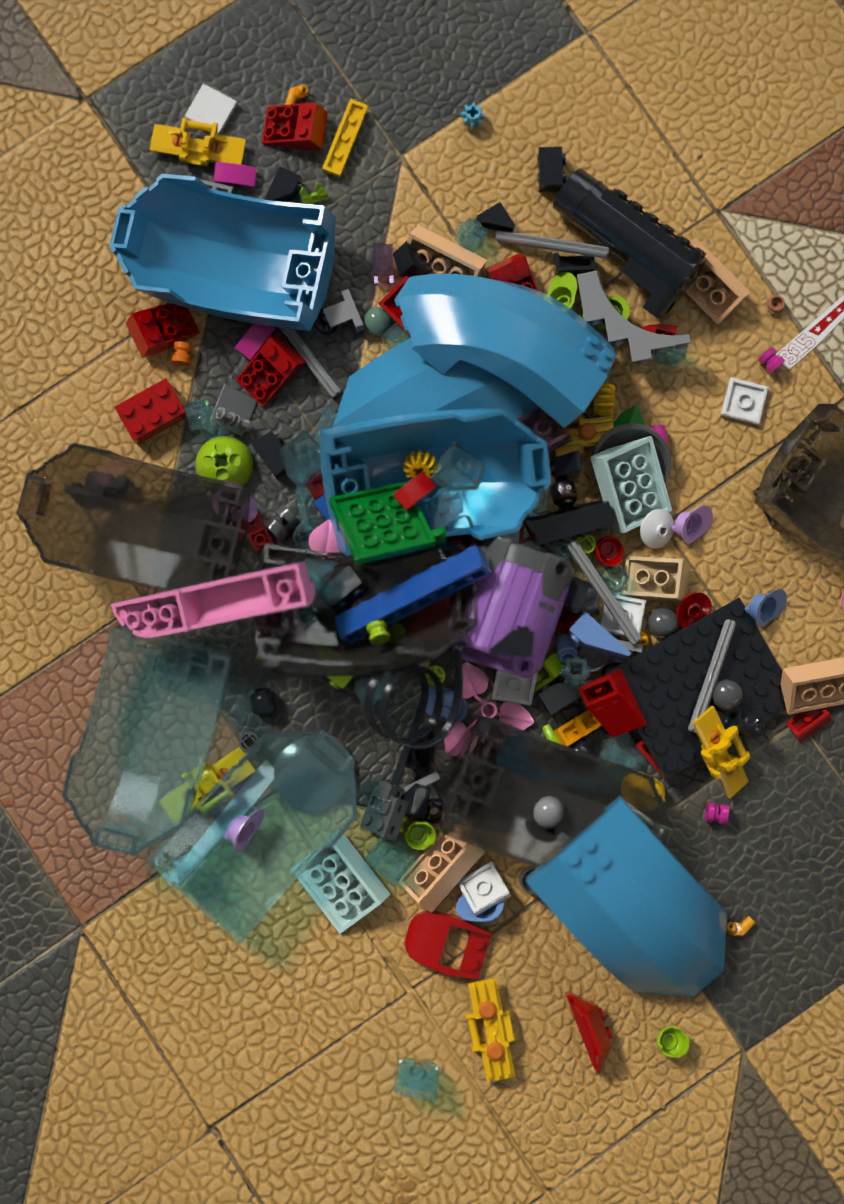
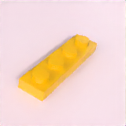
[322,99,368,178]

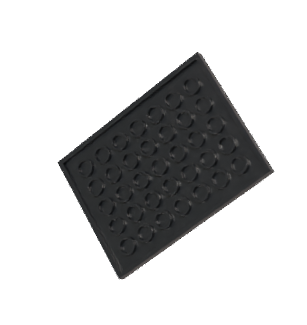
[604,597,786,780]

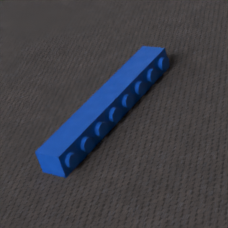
[335,546,492,645]

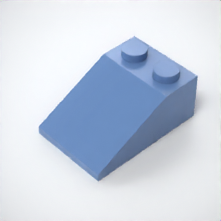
[568,612,632,661]

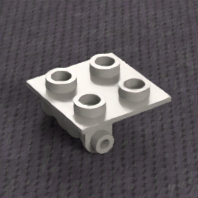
[210,384,257,437]

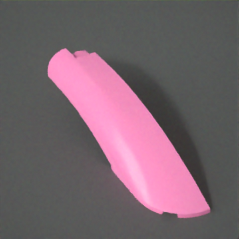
[111,562,315,638]

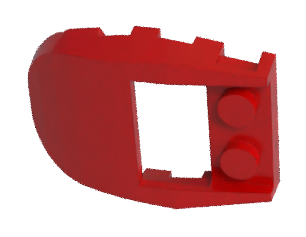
[405,910,492,979]

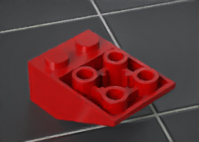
[262,102,328,150]
[484,253,538,291]
[126,302,200,358]
[236,335,307,407]
[578,669,647,738]

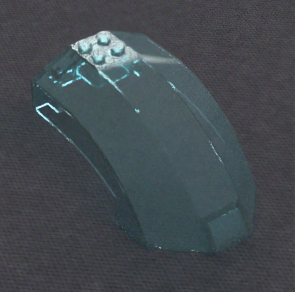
[62,625,235,856]
[145,730,358,944]

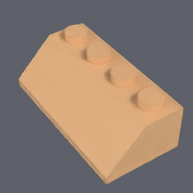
[407,225,487,277]
[685,238,751,325]
[781,657,844,714]
[397,821,485,913]

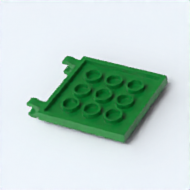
[329,481,447,565]

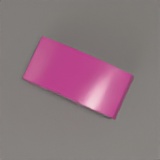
[213,162,257,188]
[235,324,276,360]

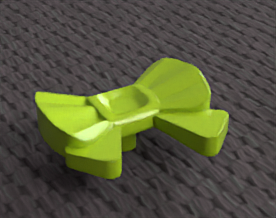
[299,183,328,205]

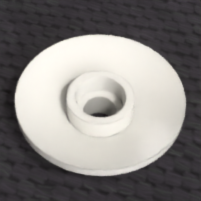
[640,509,674,549]

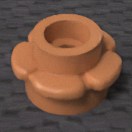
[766,295,785,314]

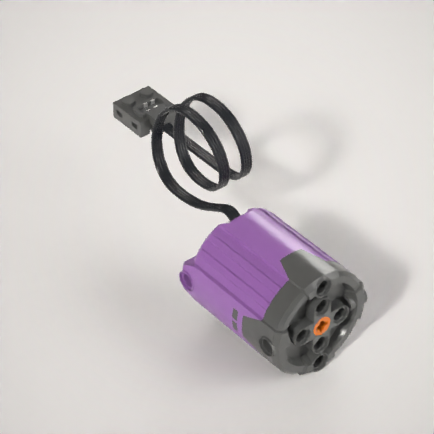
[360,536,575,841]

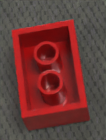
[114,378,189,445]

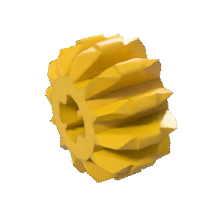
[593,383,615,416]
[403,448,438,480]

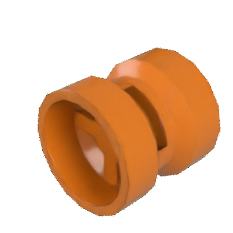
[171,341,194,366]

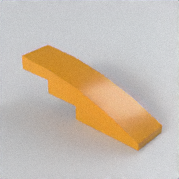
[554,710,602,748]

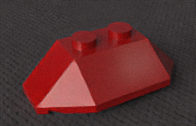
[565,991,613,1074]

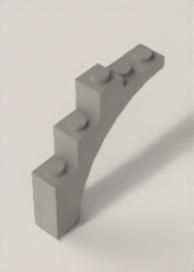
[577,271,692,365]

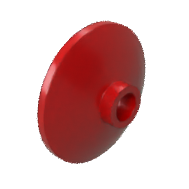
[676,592,712,628]

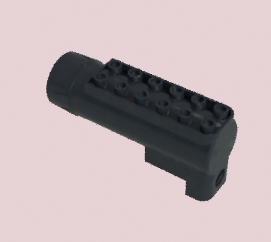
[553,168,708,319]

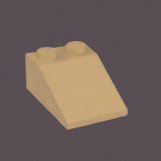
[621,556,690,603]

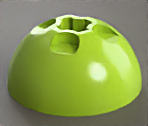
[195,436,254,493]

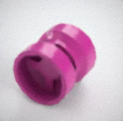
[758,346,786,374]
[705,802,729,825]

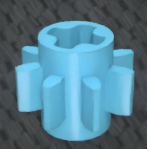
[461,102,485,129]

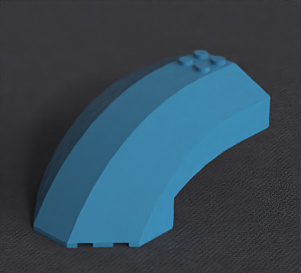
[109,174,336,331]
[394,274,616,428]
[332,338,545,427]
[320,409,551,556]
[526,796,727,997]

